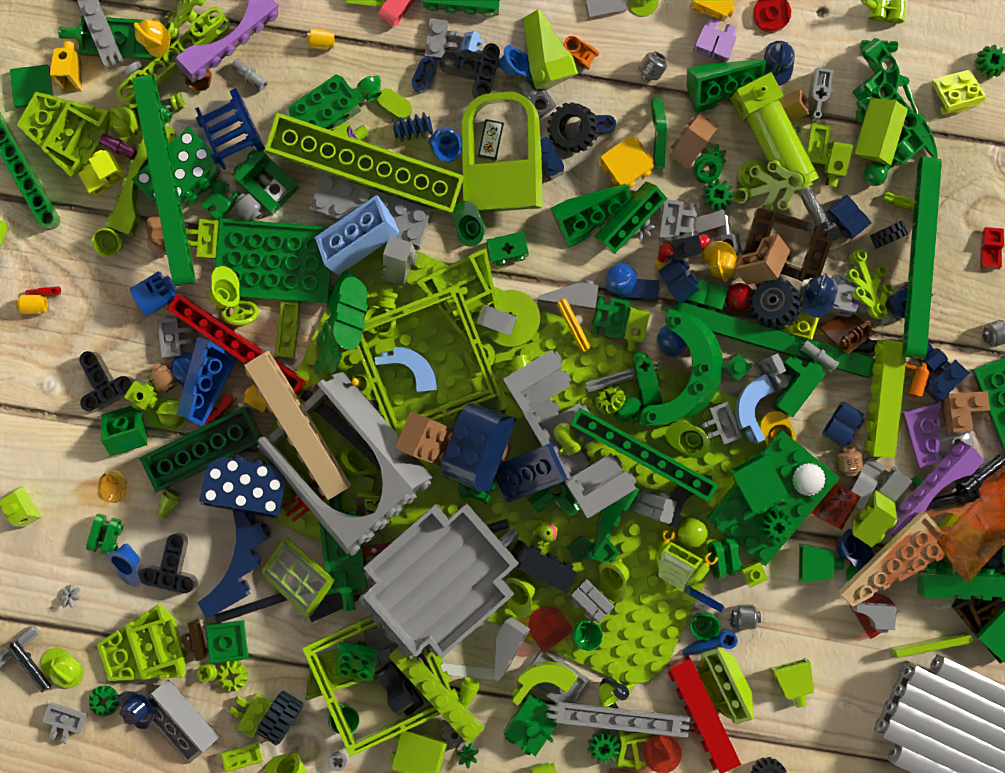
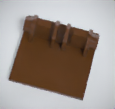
[820,314,875,355]

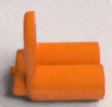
[905,362,929,398]

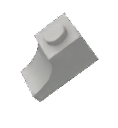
[852,602,896,633]

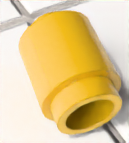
[307,29,335,50]
[16,295,47,314]

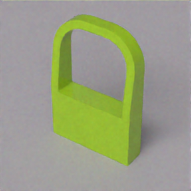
[462,91,543,213]

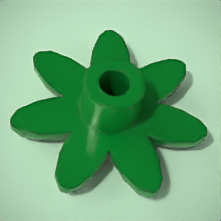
[703,144,726,166]
[456,743,479,769]

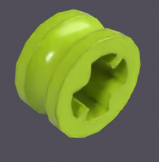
[170,91,185,111]
[197,664,217,682]

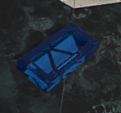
[683,585,724,612]

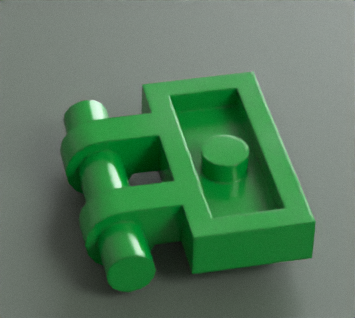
[590,296,630,339]

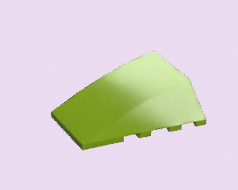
[17,92,110,178]
[416,248,499,343]
[97,603,187,681]

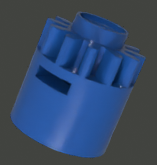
[130,271,177,316]

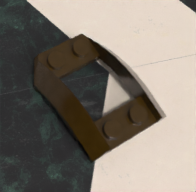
[741,208,833,282]

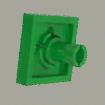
[335,641,378,682]

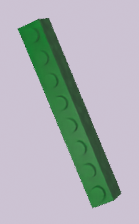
[570,408,719,502]

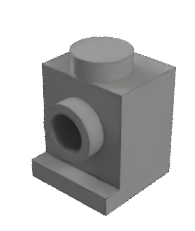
[441,721,466,751]

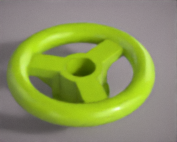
[220,299,259,327]

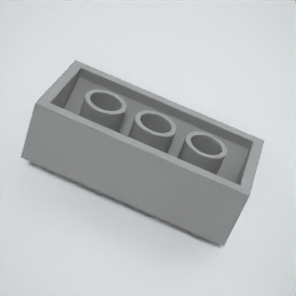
[147,680,219,764]

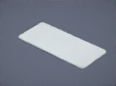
[694,210,727,233]

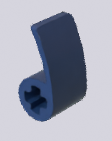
[918,342,948,373]

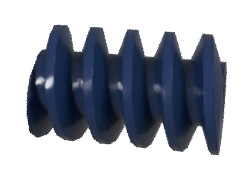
[392,112,433,142]

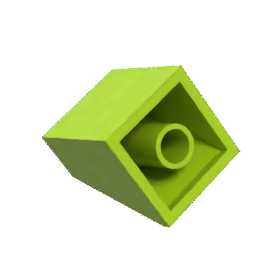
[389,730,447,773]

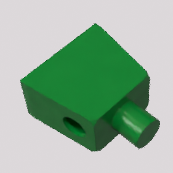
[798,544,845,583]

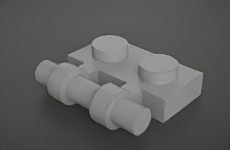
[659,199,697,238]

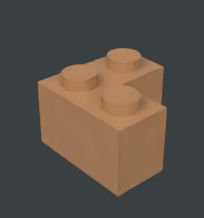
[669,113,719,169]
[734,235,790,285]
[942,391,990,436]

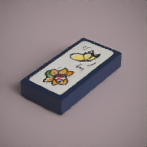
[478,119,504,161]

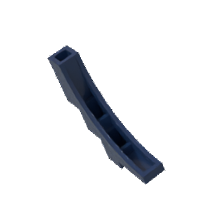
[197,510,272,619]

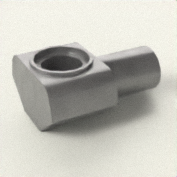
[518,79,557,119]
[711,216,743,254]

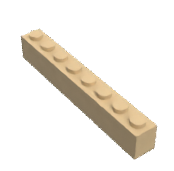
[244,351,351,500]

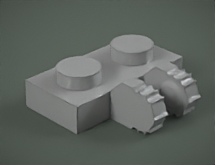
[425,18,462,60]
[158,318,196,358]
[754,353,789,390]
[699,401,742,444]
[42,702,87,744]

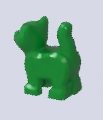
[200,180,241,220]
[457,481,498,505]

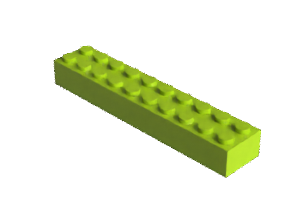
[265,112,464,215]

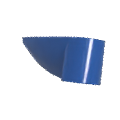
[682,629,738,656]

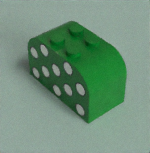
[132,126,221,210]

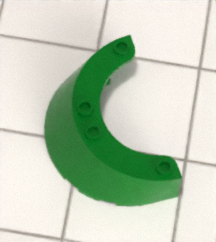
[633,306,723,425]

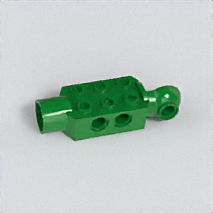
[289,74,382,130]

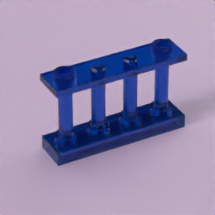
[195,88,265,170]

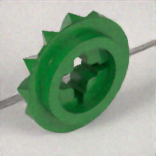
[692,153,722,184]
[88,685,119,717]

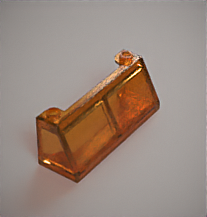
[936,466,1005,582]

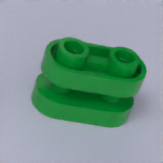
[86,513,124,556]
[708,537,742,580]

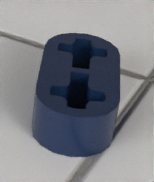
[412,56,437,93]
[579,115,616,134]

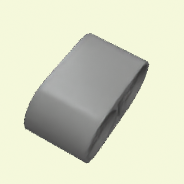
[476,304,517,335]

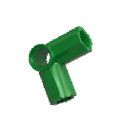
[528,482,581,518]

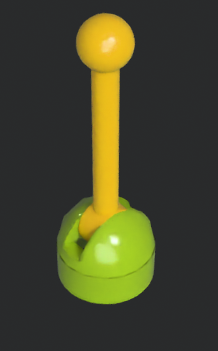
[351,376,367,391]

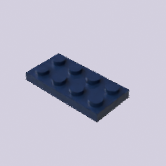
[495,443,568,503]

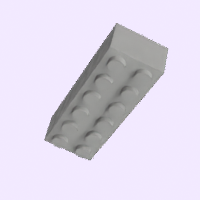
[310,172,433,249]

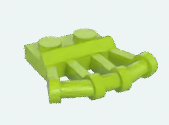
[616,712,671,771]

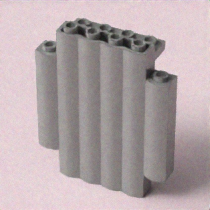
[359,503,519,659]
[874,654,1005,773]

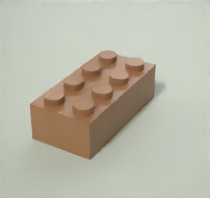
[395,411,454,466]

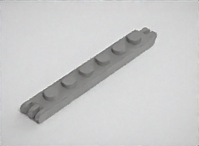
[77,0,124,68]
[546,702,690,737]

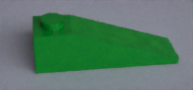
[686,59,766,113]
[550,183,632,248]
[591,487,640,558]

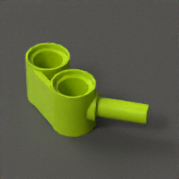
[861,0,907,24]

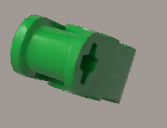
[632,351,663,408]

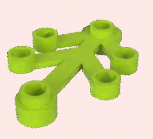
[164,0,206,40]
[734,160,806,211]
[845,250,894,319]

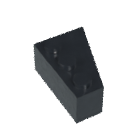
[511,539,578,593]

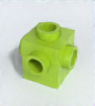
[124,381,159,411]

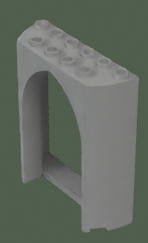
[257,372,434,556]

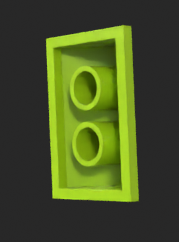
[854,98,908,165]

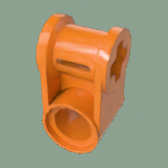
[563,36,599,70]

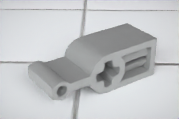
[808,68,834,122]
[844,457,885,510]
[874,467,912,502]

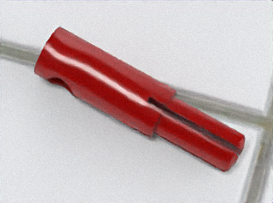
[25,286,61,296]

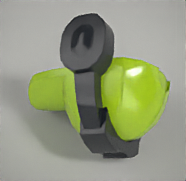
[598,676,636,708]

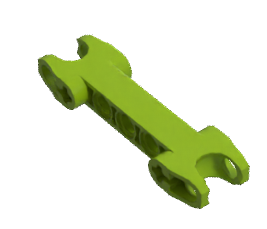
[116,7,231,109]

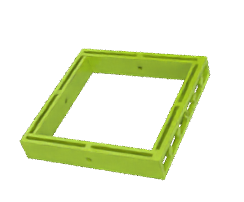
[356,284,501,436]
[302,614,459,757]

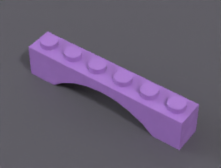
[176,0,279,82]
[887,441,985,537]

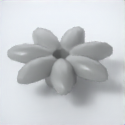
[632,219,654,241]
[59,584,80,608]

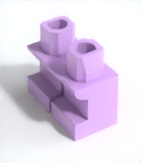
[693,17,737,63]

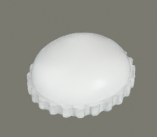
[792,463,826,496]

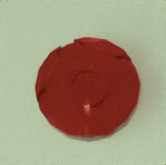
[643,734,682,773]

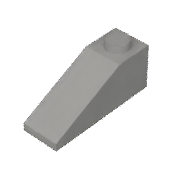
[538,280,599,310]
[495,617,530,681]

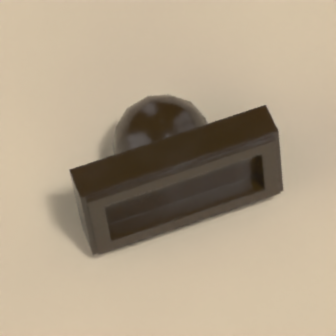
[179,619,208,661]

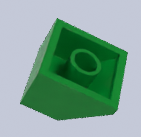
[101,406,148,456]

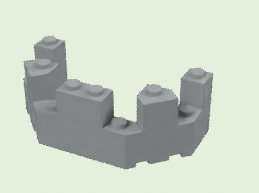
[503,350,637,518]

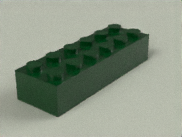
[139,407,263,493]

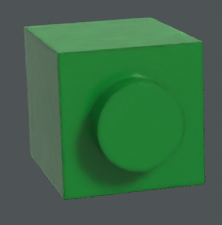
[723,354,752,381]

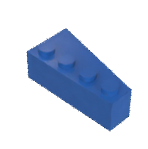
[177,337,238,426]

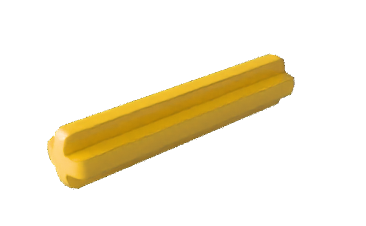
[557,298,590,352]

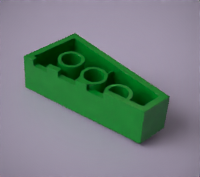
[917,568,1005,601]

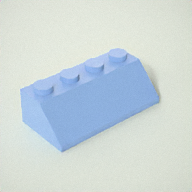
[315,195,400,275]

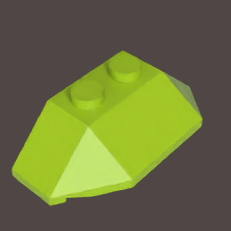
[698,647,754,724]

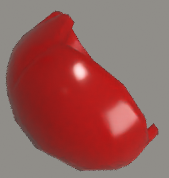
[725,283,753,312]

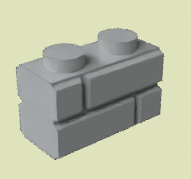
[630,488,677,524]
[570,577,614,623]

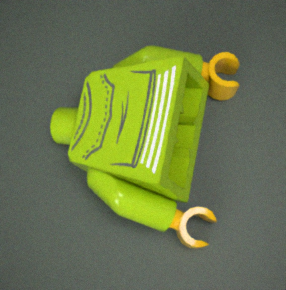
[655,530,718,591]

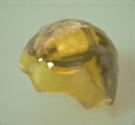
[97,470,128,503]

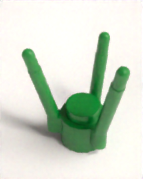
[521,718,554,753]

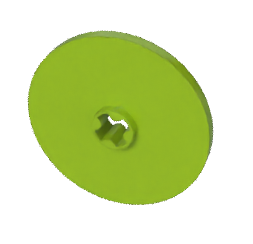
[487,290,540,347]

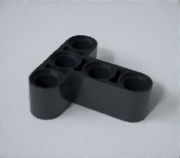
[440,43,500,99]
[79,351,136,412]
[139,532,198,593]
[375,661,424,716]

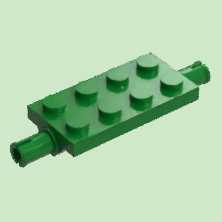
[58,16,176,60]
[319,493,368,612]

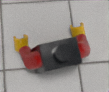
[654,231,710,271]

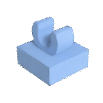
[459,31,484,54]

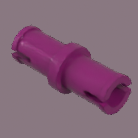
[99,133,137,160]

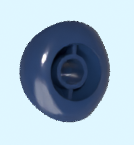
[116,691,154,730]

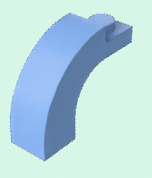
[374,347,437,392]
[734,374,775,444]

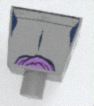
[828,273,868,317]

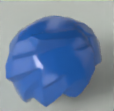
[428,128,462,163]
[605,263,637,295]
[657,325,687,357]

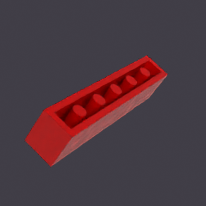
[667,655,742,773]

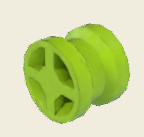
[377,291,398,310]

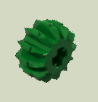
[974,45,1005,78]
[701,179,734,212]
[760,509,794,543]
[587,730,620,764]

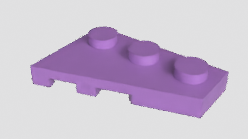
[902,402,941,468]

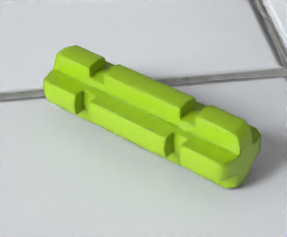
[883,192,917,212]

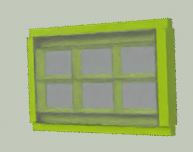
[260,537,335,617]

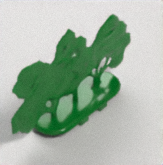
[314,269,368,377]

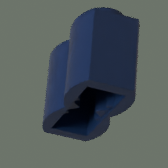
[540,136,564,180]
[826,194,872,240]
[658,259,700,303]
[822,402,864,447]

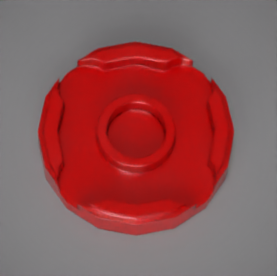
[753,0,792,33]

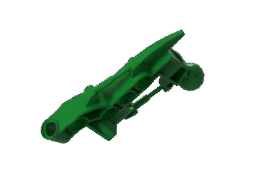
[852,38,938,186]

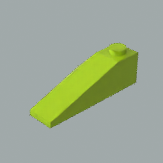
[523,9,578,89]

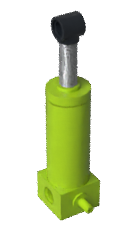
[730,72,841,242]

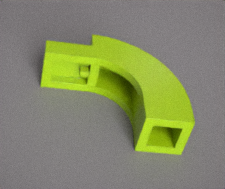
[511,661,578,705]

